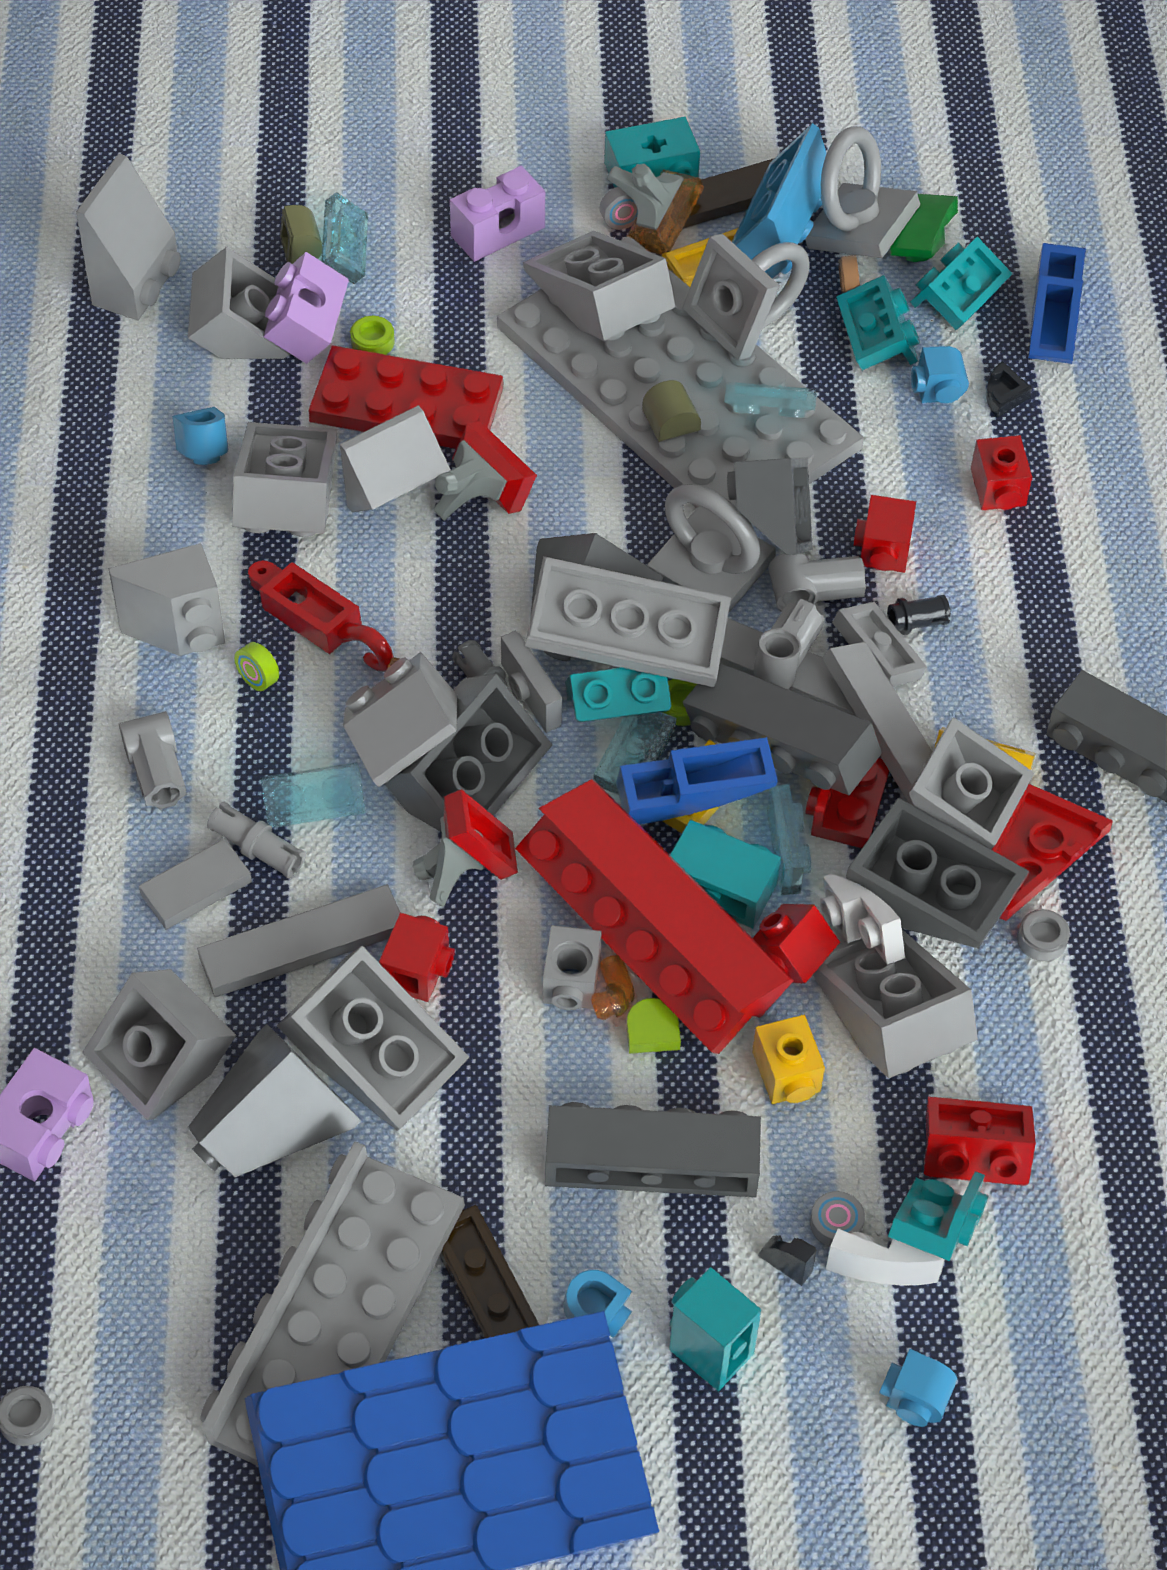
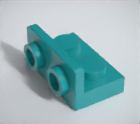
[910,236,1012,330]
[836,275,920,370]
[565,668,671,723]
[888,1171,989,1261]

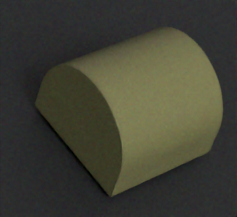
[280,205,323,264]
[642,380,701,442]

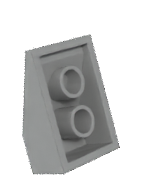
[76,154,181,321]
[523,231,676,341]
[232,422,338,537]
[813,930,978,1078]
[277,946,469,1131]

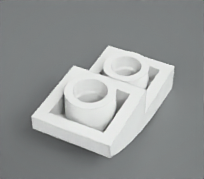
[820,874,905,964]
[826,1229,945,1285]

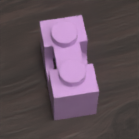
[450,165,545,262]
[263,252,349,364]
[0,1048,94,1182]

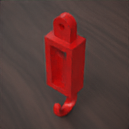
[248,560,394,672]

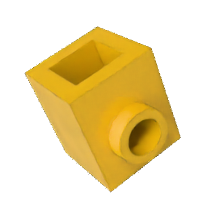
[752,1014,825,1104]

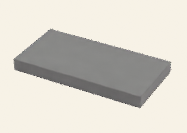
[525,556,731,687]

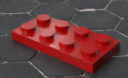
[308,345,504,449]

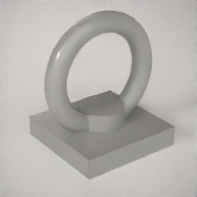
[805,126,920,258]
[682,234,810,361]
[647,484,776,613]

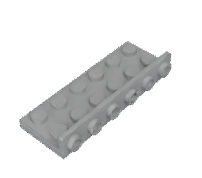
[200,1141,465,1466]

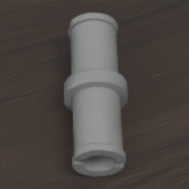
[207,801,306,879]

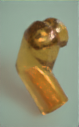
[591,955,635,1020]

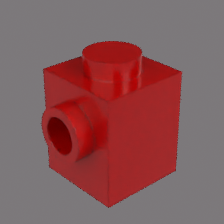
[971,435,1032,510]
[853,495,917,573]
[753,904,840,984]
[379,912,455,1002]

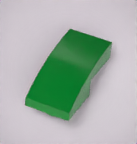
[890,194,958,262]

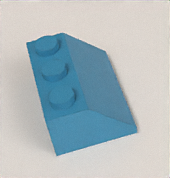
[732,123,827,279]

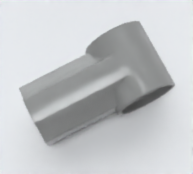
[768,553,866,612]
[753,599,824,689]
[119,711,187,809]

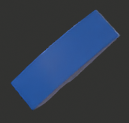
[1028,243,1086,364]
[616,737,778,825]

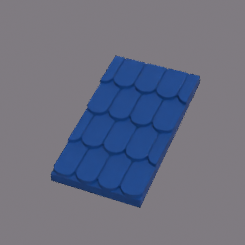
[244,1311,659,1570]

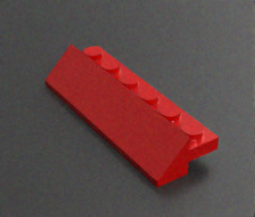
[515,779,794,1054]

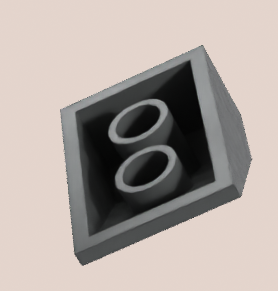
[846,798,1029,949]

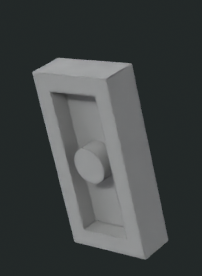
[832,601,927,687]

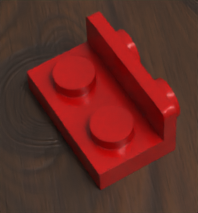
[805,758,890,848]
[924,1096,1036,1186]

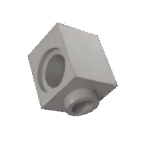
[543,925,602,1010]

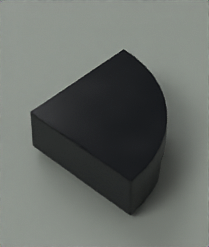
[986,361,1032,418]
[758,1235,817,1286]

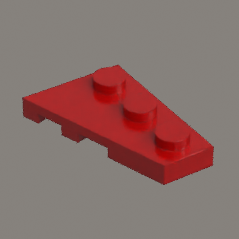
[991,784,1113,921]

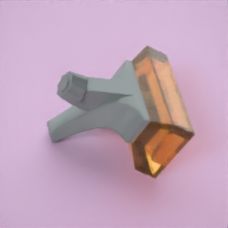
[607,164,704,255]

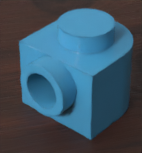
[911,346,969,403]
[172,407,228,465]
[563,1270,632,1338]
[879,1349,957,1427]

